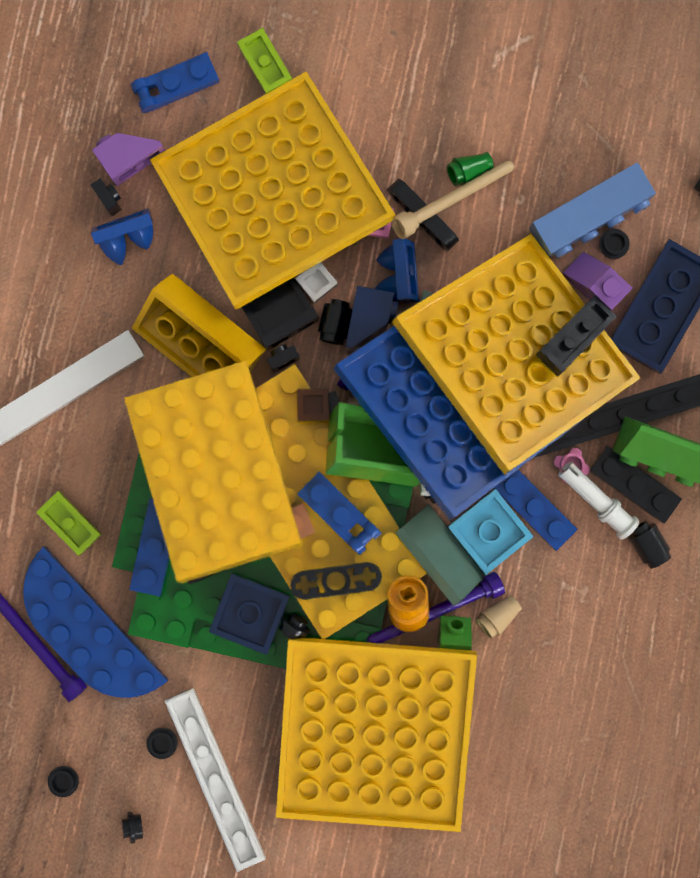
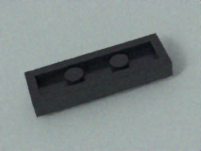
[536,295,617,377]
[589,446,682,524]

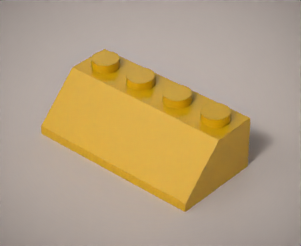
[131,273,266,377]

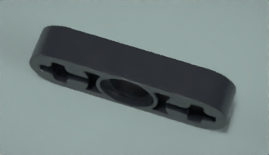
[387,179,459,252]
[290,562,382,600]

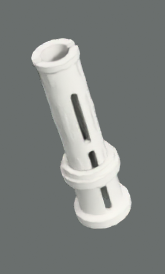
[558,461,639,540]

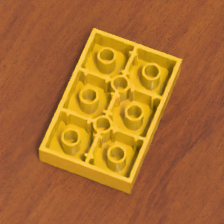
[124,361,303,583]

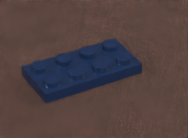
[611,239,700,374]

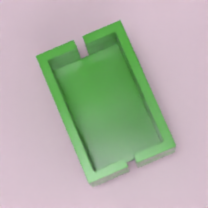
[326,402,420,487]

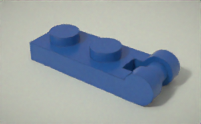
[130,52,220,113]
[297,472,382,556]

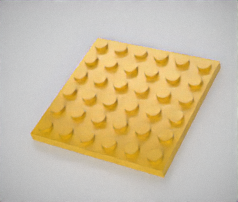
[150,71,396,310]
[392,234,640,475]
[276,637,477,832]

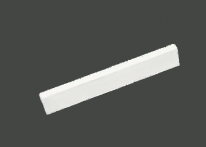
[0,330,145,446]
[165,688,266,872]

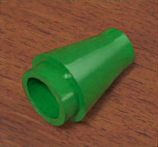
[447,152,494,187]

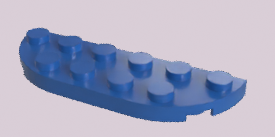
[23,546,169,698]

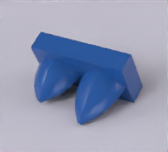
[91,208,154,265]
[374,238,419,303]

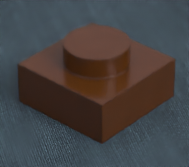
[297,389,329,422]

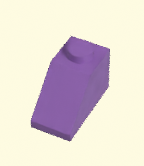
[92,133,165,186]
[562,252,633,310]

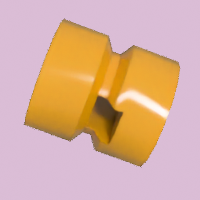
[387,576,429,632]

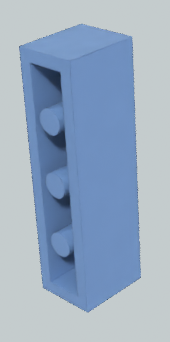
[529,162,656,259]

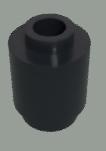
[318,299,352,345]
[629,521,671,569]

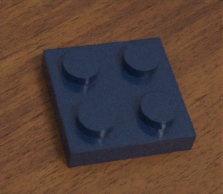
[209,573,290,655]

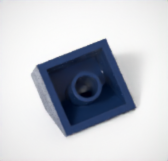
[345,286,398,355]

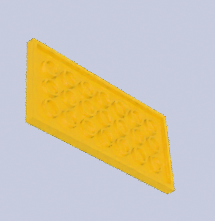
[256,364,427,639]

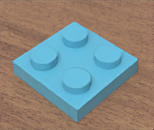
[447,489,534,575]

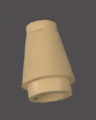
[476,595,522,639]

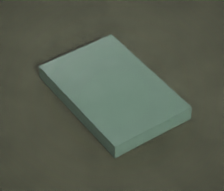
[395,504,486,606]

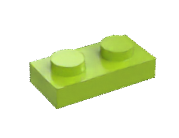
[237,27,292,94]
[36,491,102,556]

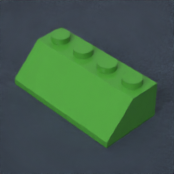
[612,416,700,487]

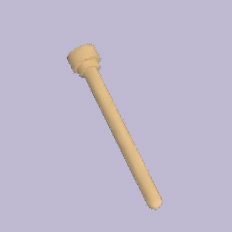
[391,161,514,239]

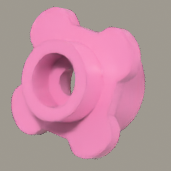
[554,448,590,483]

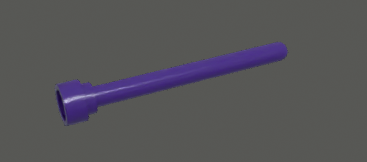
[367,572,505,644]
[0,593,88,703]

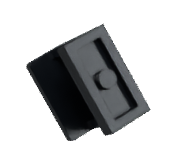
[242,277,319,351]

